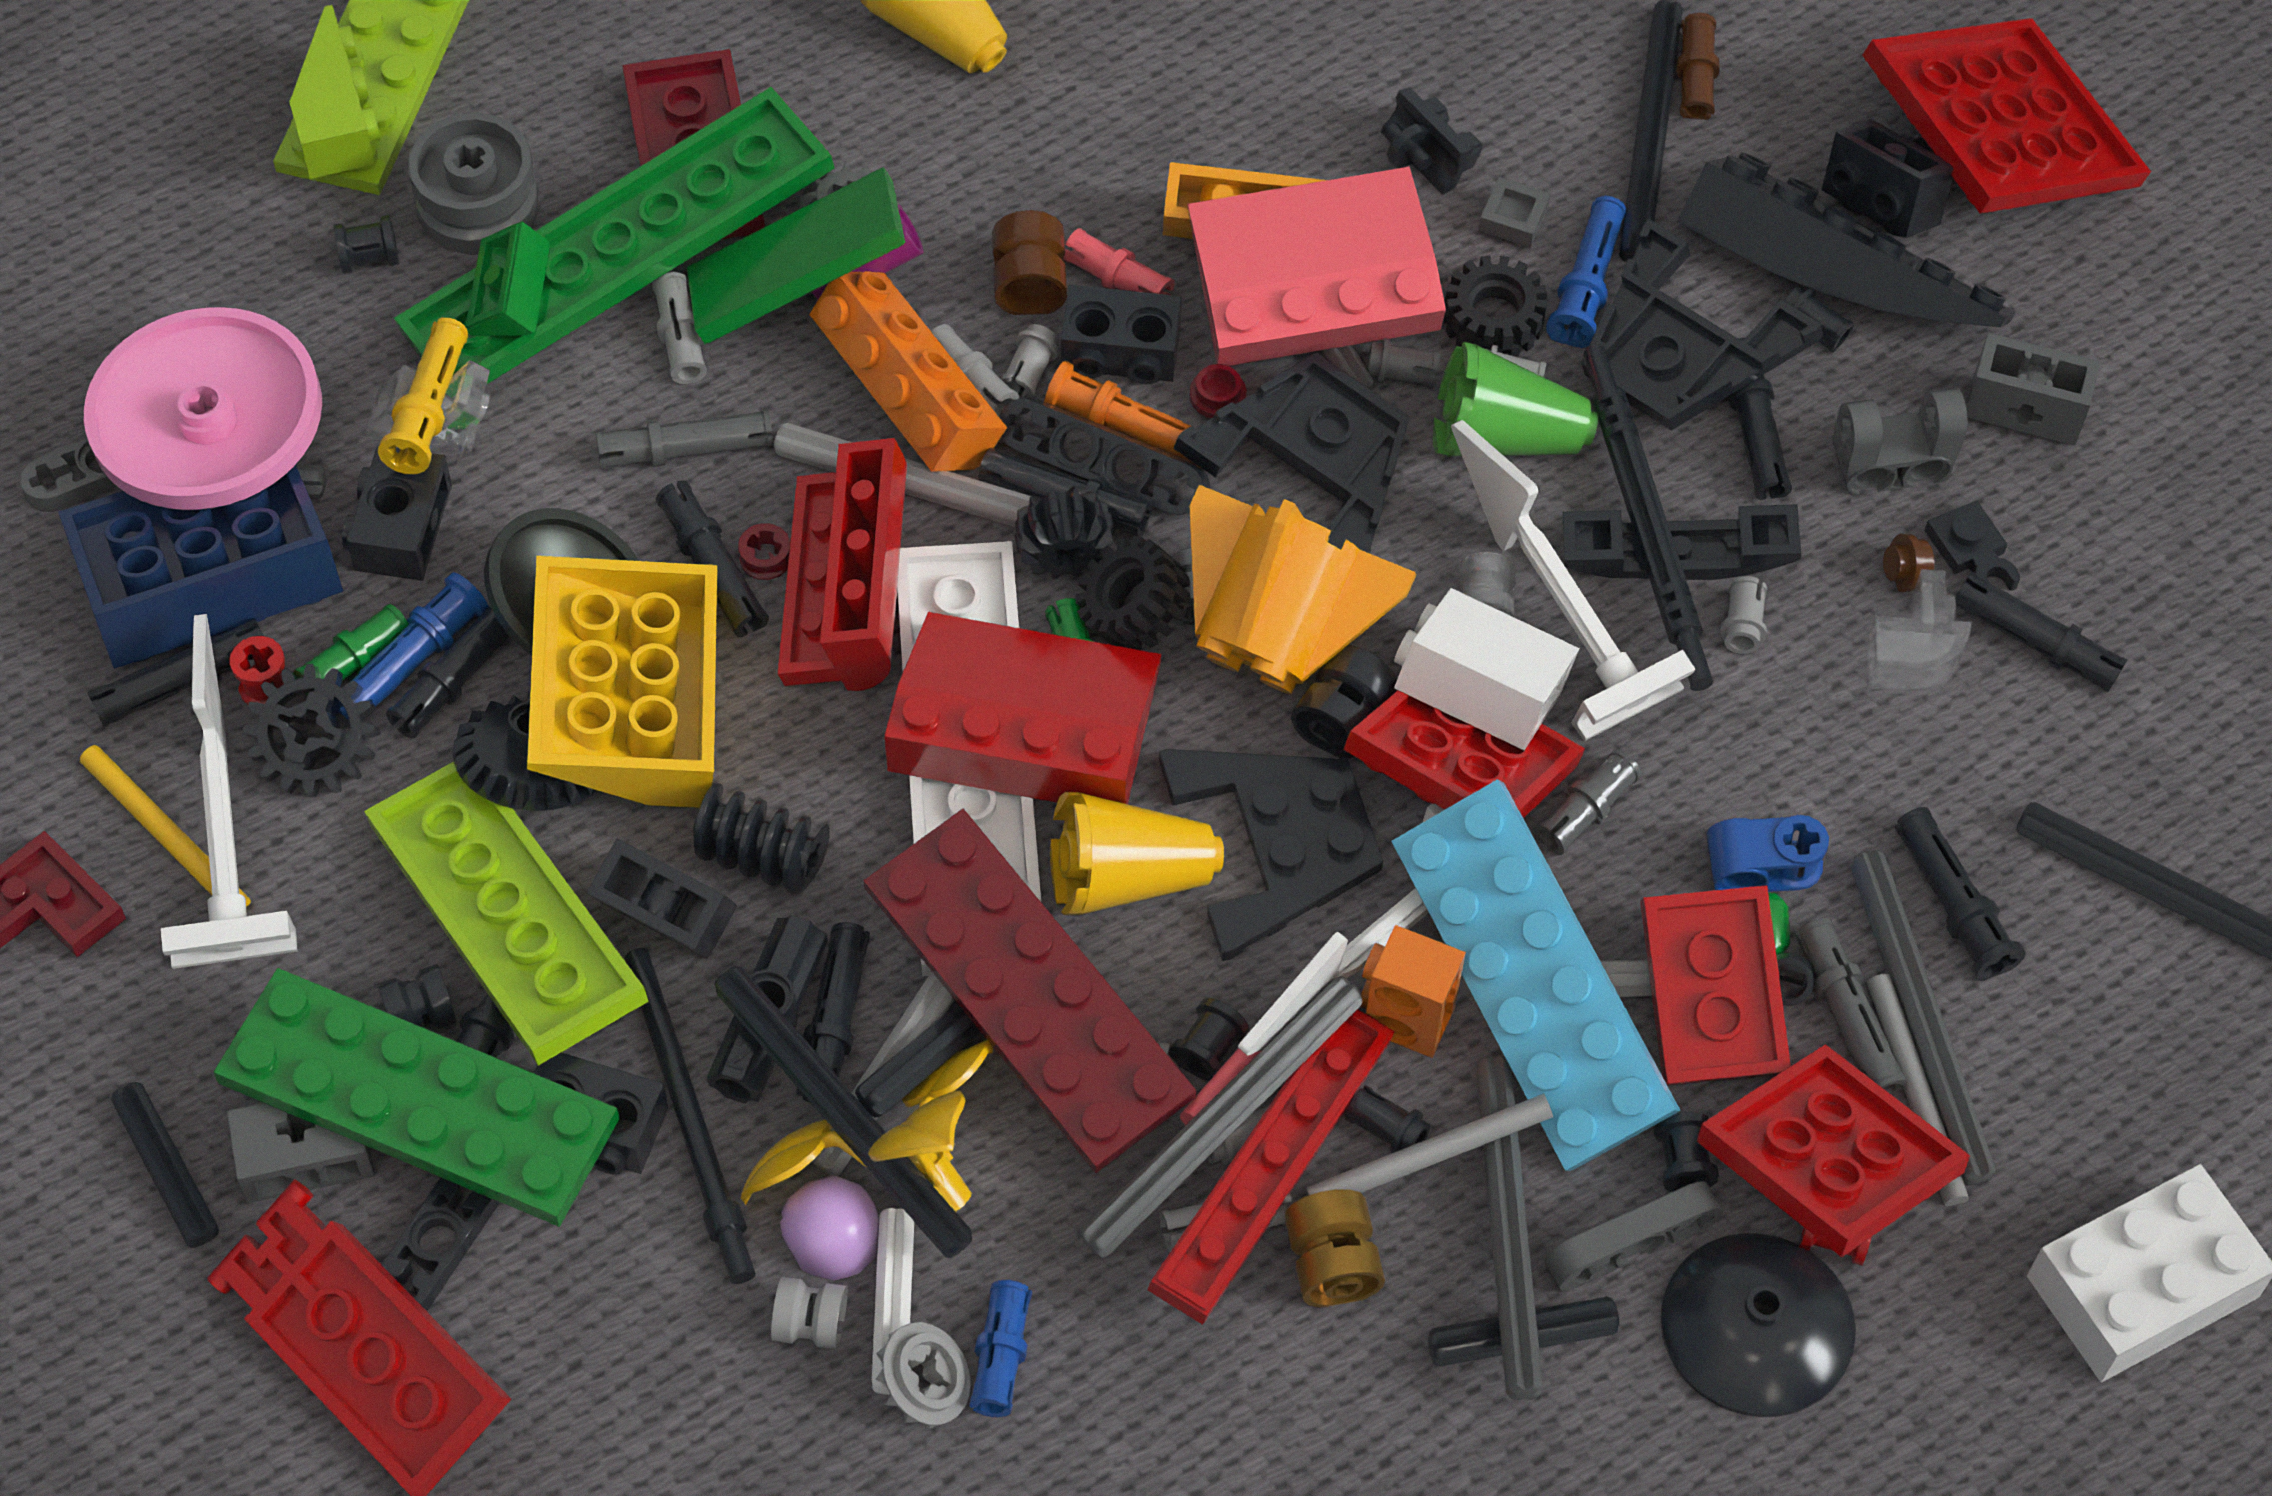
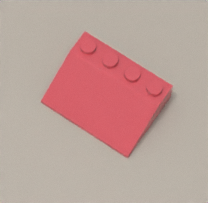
[1187,167,1446,366]

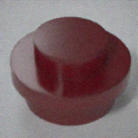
[1190,364,1247,419]

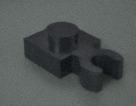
[1924,500,2020,591]

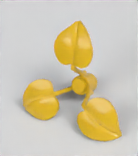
[740,1040,994,1212]

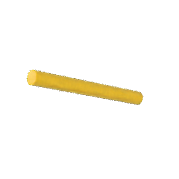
[80,745,251,907]

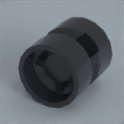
[1290,645,1398,759]

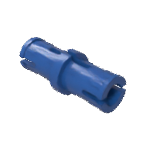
[969,1280,1032,1417]

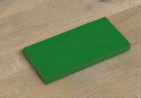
[687,167,905,344]

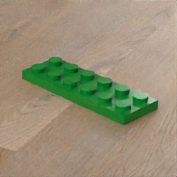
[213,968,619,1227]

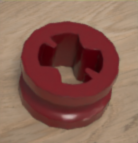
[738,523,790,580]

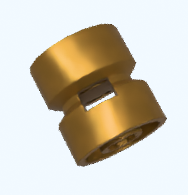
[1284,1189,1385,1308]

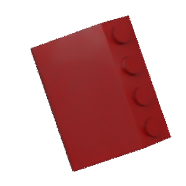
[884,612,1162,804]

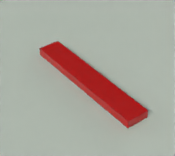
[1147,1009,1395,1325]

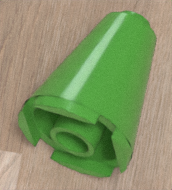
[1433,342,1598,457]

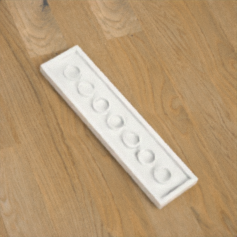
[897,541,1041,976]

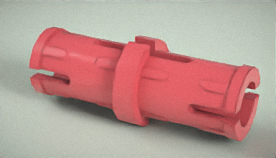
[1063,228,1175,295]

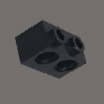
[1061,285,1182,384]
[534,1052,669,1175]

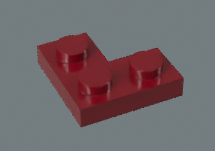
[0,831,126,957]

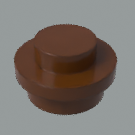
[1883,533,1934,592]

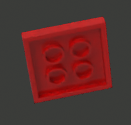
[1343,690,1585,818]
[1697,1044,1970,1257]

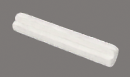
[872,1208,914,1395]

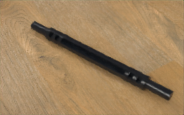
[1583,345,1713,691]

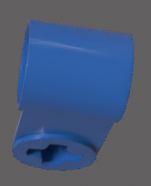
[1706,815,1829,892]

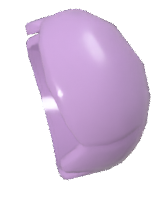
[780,1175,879,1280]

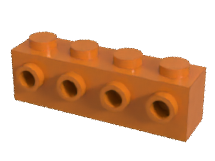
[809,271,1007,472]

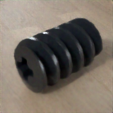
[693,782,830,894]

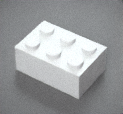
[2027,1164,2272,1383]

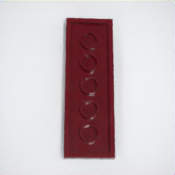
[863,808,1197,1173]

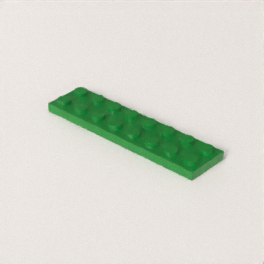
[394,87,835,403]

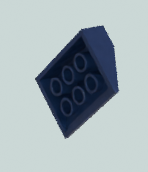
[58,465,344,669]

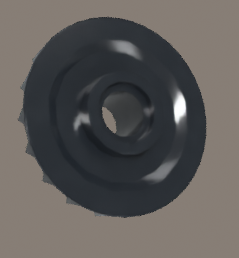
[453,695,598,811]

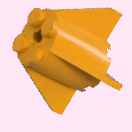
[1190,485,1417,694]

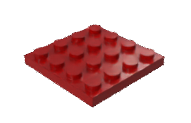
[1862,18,2151,214]

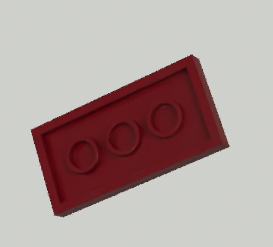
[622,49,765,240]

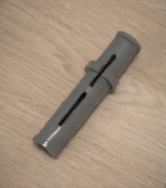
[596,409,773,469]
[1795,918,1907,1094]

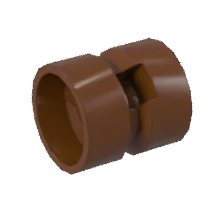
[992,210,1068,315]

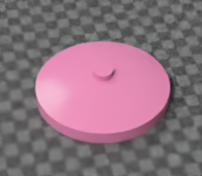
[84,307,322,510]

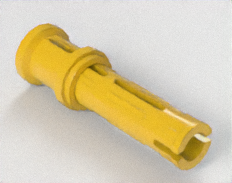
[378,318,468,474]

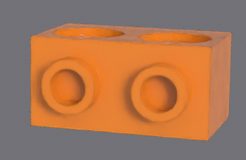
[1360,925,1466,1058]

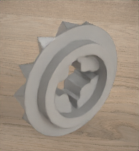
[875,1322,970,1429]

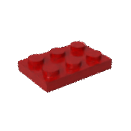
[1640,885,1791,1086]

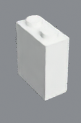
[1394,588,1580,750]

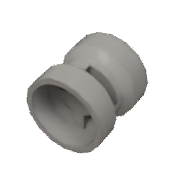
[771,1277,848,1350]

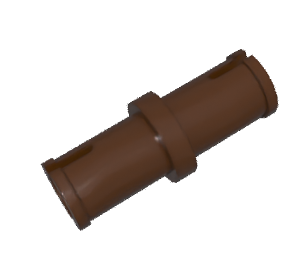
[1676,12,1720,120]

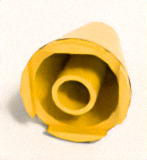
[860,0,1007,73]
[1050,792,1224,916]

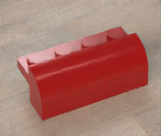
[777,438,907,691]

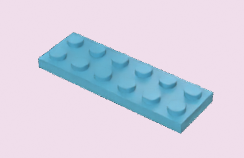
[1391,779,1681,1171]

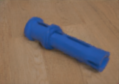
[1546,196,1626,348]
[338,572,489,721]

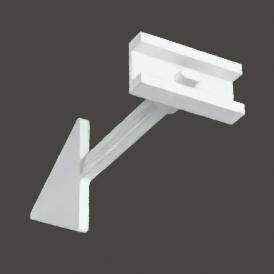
[1451,420,1695,741]
[161,614,298,969]
[1238,804,1444,1056]

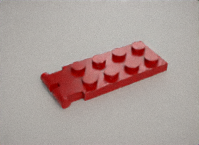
[207,1180,512,1496]

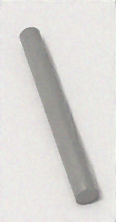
[1867,974,1969,1207]
[1306,1094,1553,1195]

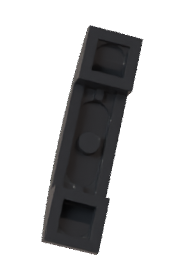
[1562,504,1801,580]

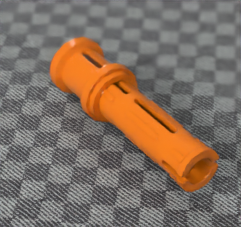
[1044,361,1192,462]

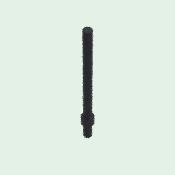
[625,948,756,1284]

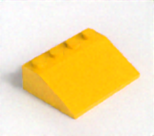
[527,556,717,808]

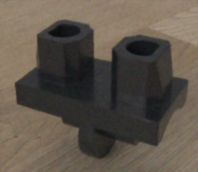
[1381,87,1483,195]

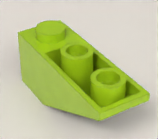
[290,5,381,179]

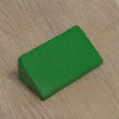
[466,221,550,336]

